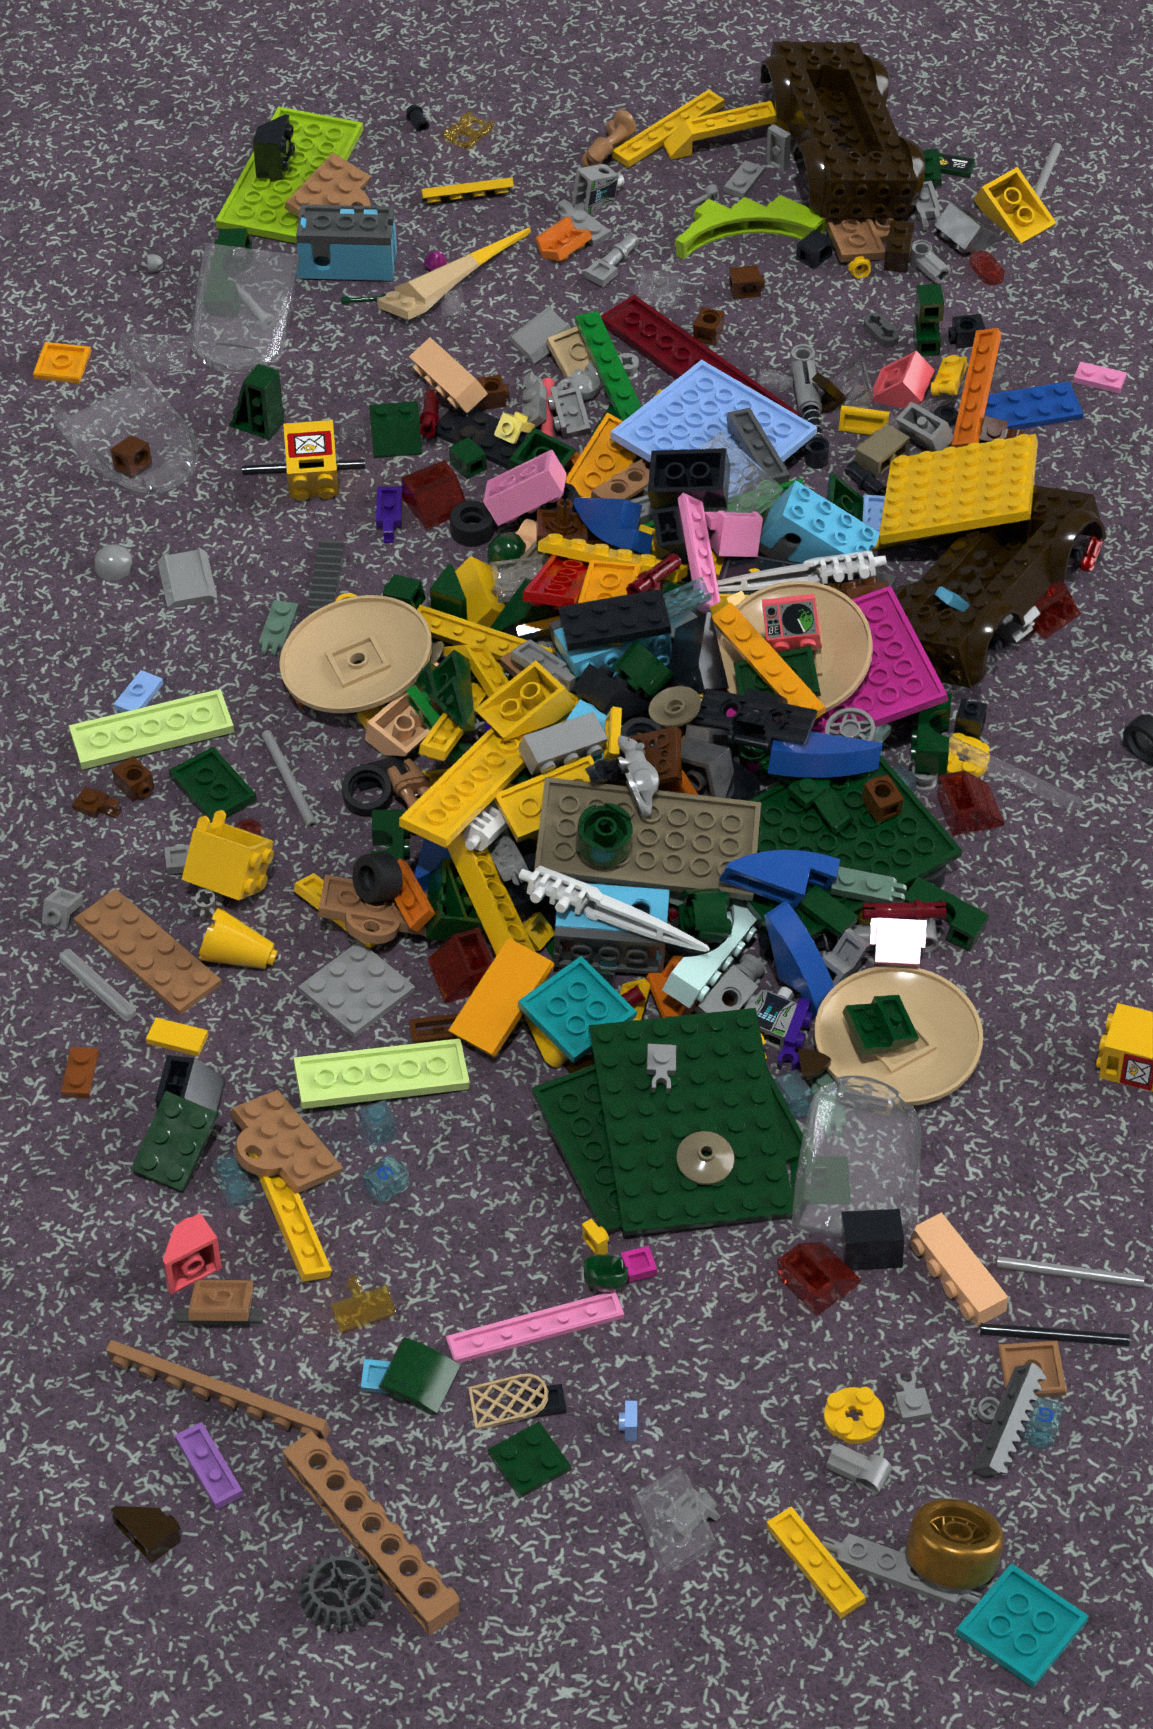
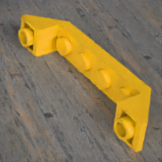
[663,101,791,160]
[442,644,509,697]

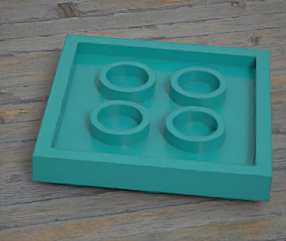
[518,956,637,1063]
[956,1563,1089,1688]

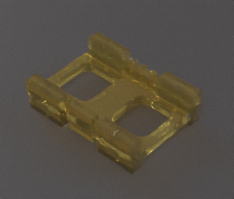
[444,110,494,151]

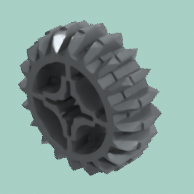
[298,1550,383,1633]

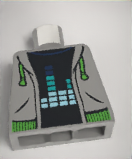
[572,164,624,214]
[744,987,797,1051]

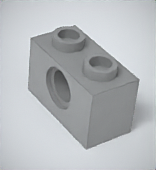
[896,401,954,452]
[694,965,759,1014]

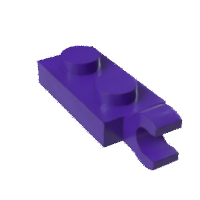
[376,486,402,543]
[777,998,814,1071]

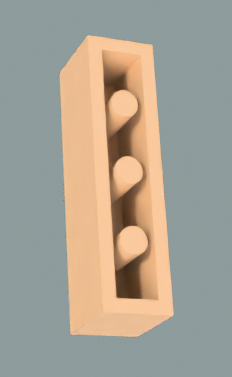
[409,337,488,413]
[910,1212,1008,1327]

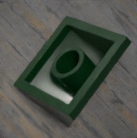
[827,472,864,521]
[430,564,467,620]

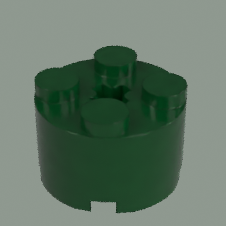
[611,640,675,702]
[576,803,633,870]
[678,888,732,944]

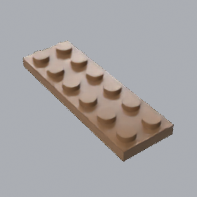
[74,888,222,1015]

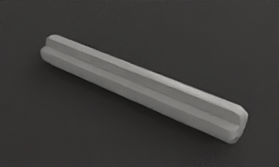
[59,949,137,1022]

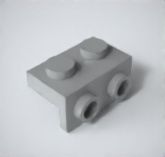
[547,386,591,439]

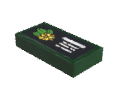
[939,153,975,178]

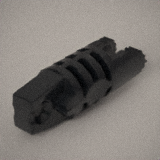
[585,757,625,784]

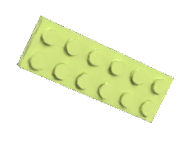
[69,689,234,770]
[294,1038,470,1109]

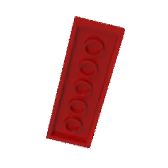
[523,554,589,609]

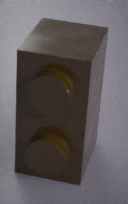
[884,220,914,273]

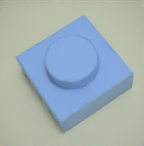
[619,1401,637,1441]

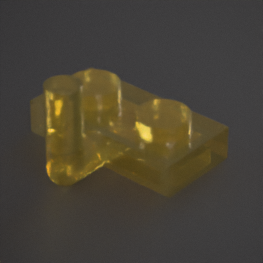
[330,1275,397,1333]

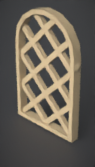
[468,1374,549,1429]

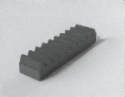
[726,408,790,489]
[307,540,345,617]
[972,1363,1046,1477]

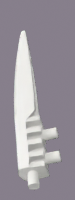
[717,550,887,592]
[462,801,508,852]
[519,866,709,952]

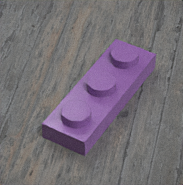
[175,1422,244,1510]

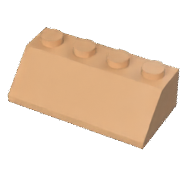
[365,662,444,756]

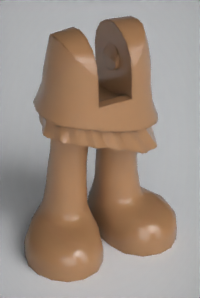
[581,109,636,167]
[387,758,433,808]

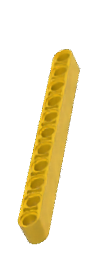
[447,828,569,1068]

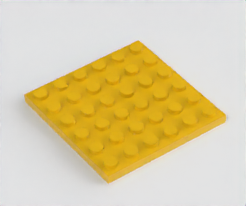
[879,434,1038,544]

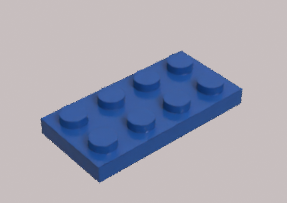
[984,381,1084,430]

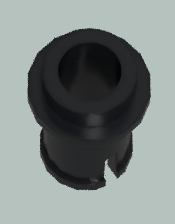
[406,105,429,132]

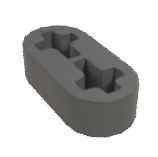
[864,313,899,348]

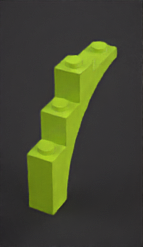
[675,195,826,259]

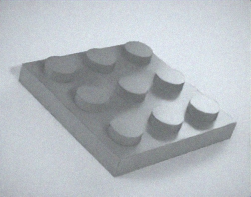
[298,941,416,1038]

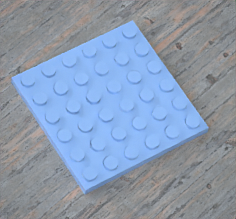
[610,360,817,499]

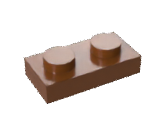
[61,1047,99,1099]

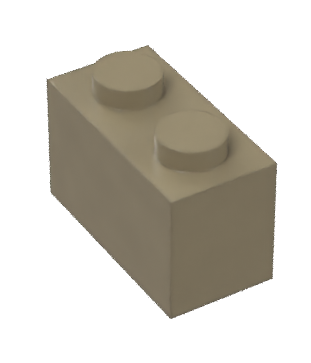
[855,424,910,479]

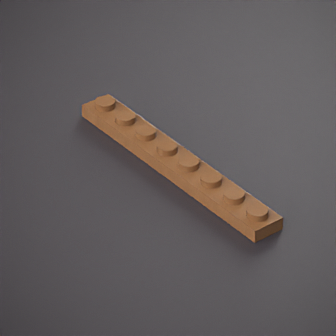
[106,1340,331,1440]

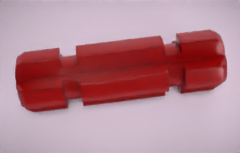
[1079,536,1103,572]

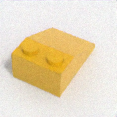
[973,167,1056,244]
[474,660,575,741]

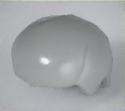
[95,544,133,581]

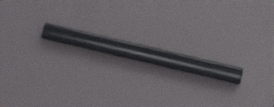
[242,459,365,475]
[980,1323,1130,1346]

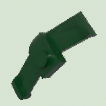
[758,754,854,836]

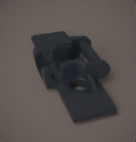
[693,688,818,754]

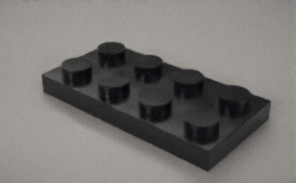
[434,407,529,470]
[558,589,672,651]

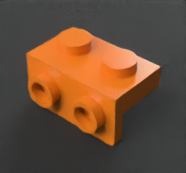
[535,216,592,262]
[646,956,699,1018]

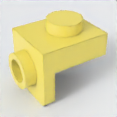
[494,411,535,444]

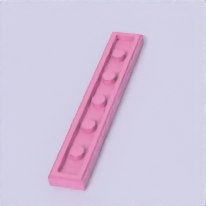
[678,493,720,615]
[446,1291,624,1363]

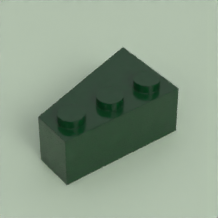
[229,364,284,441]
[426,858,484,944]

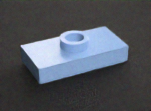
[862,495,885,532]
[114,670,163,713]

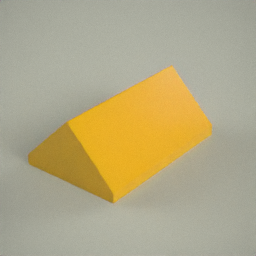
[455,556,507,628]

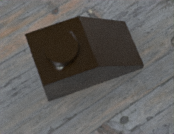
[111,1506,181,1564]

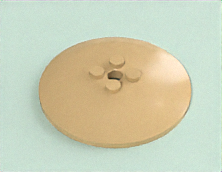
[717,581,873,720]
[280,595,432,713]
[814,965,983,1106]

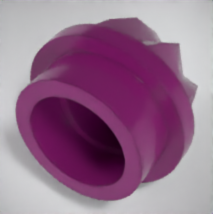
[424,250,447,271]

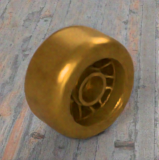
[906,1499,1004,1590]

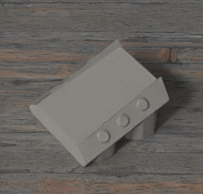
[507,306,571,364]
[158,547,217,608]

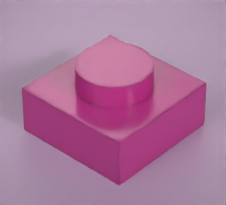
[621,1246,657,1283]

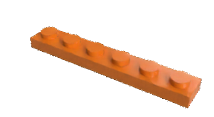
[951,328,1002,448]

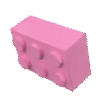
[483,450,567,526]

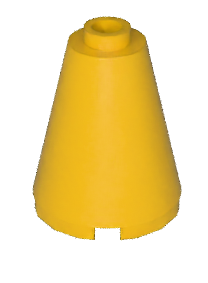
[199,908,278,969]

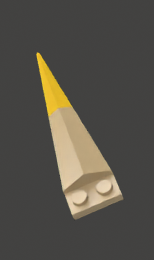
[377,227,531,320]

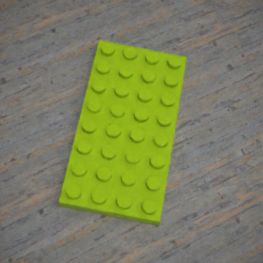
[215,106,364,244]

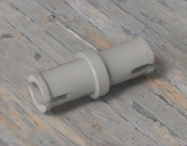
[601,233,639,266]

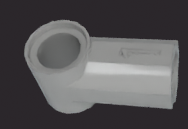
[909,240,951,284]
[826,1443,892,1496]

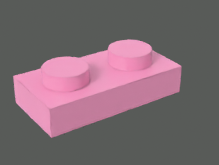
[1073,362,1127,393]

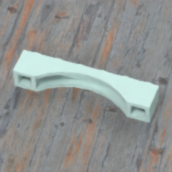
[662,898,762,1008]

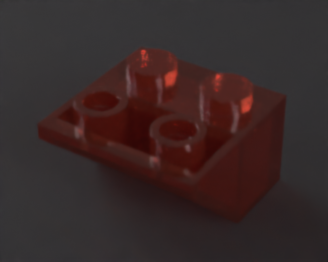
[401,460,466,529]
[1032,580,1081,639]
[937,771,1004,835]
[428,928,493,1003]
[777,1242,861,1316]

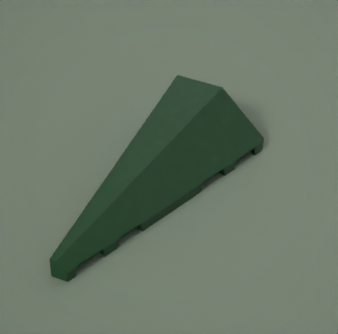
[416,650,475,731]

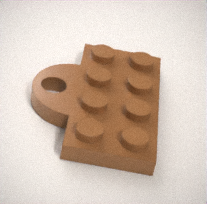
[284,153,371,217]
[825,218,895,262]
[318,874,427,944]
[230,1090,343,1194]

